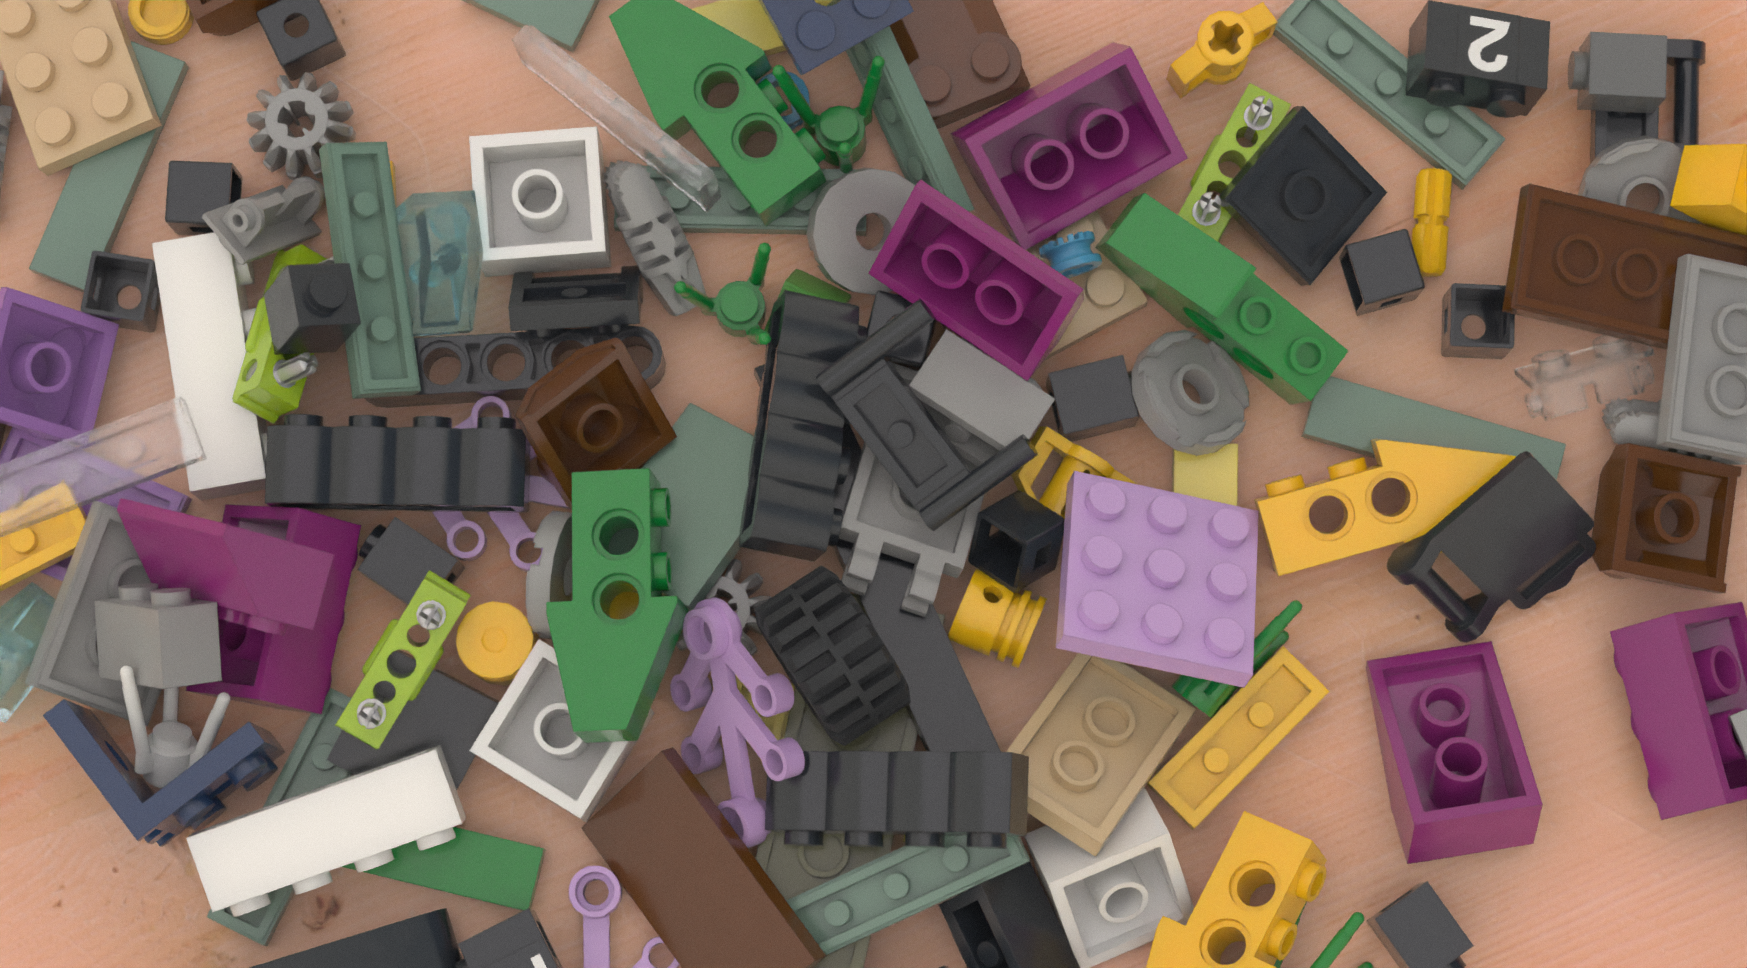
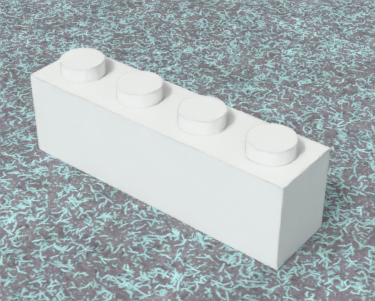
[152,232,267,501]
[186,745,466,917]

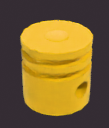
[948,569,1047,668]
[456,601,539,686]

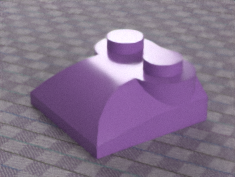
[0,287,119,447]

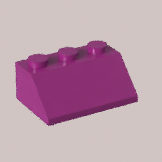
[950,42,1188,250]
[868,180,1084,381]
[117,498,334,636]
[186,504,361,714]
[1610,602,1747,820]

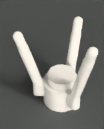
[120,665,230,788]

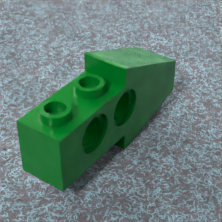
[609,0,826,227]
[1095,193,1348,405]
[546,468,688,743]

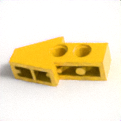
[1254,438,1516,576]
[1146,811,1327,968]

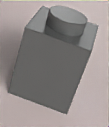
[1568,32,1667,113]

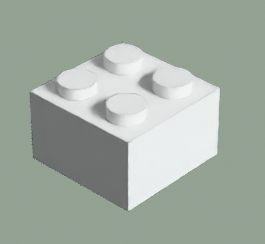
[469,126,611,277]
[469,639,654,823]

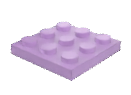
[1056,471,1259,688]

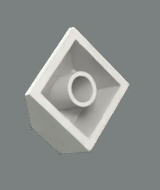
[1024,787,1194,968]

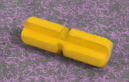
[1412,168,1452,277]

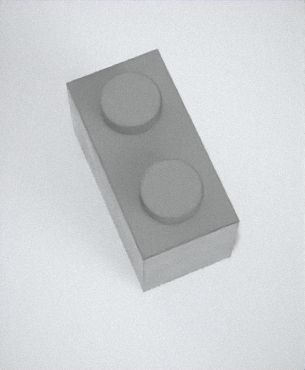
[909,329,1055,467]
[94,583,222,689]

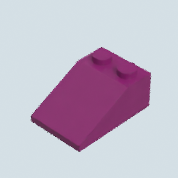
[1366,641,1543,864]

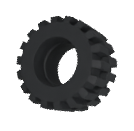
[755,565,911,746]

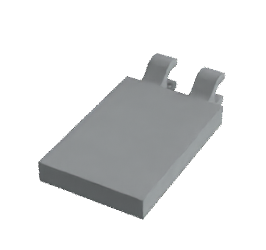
[839,362,984,617]

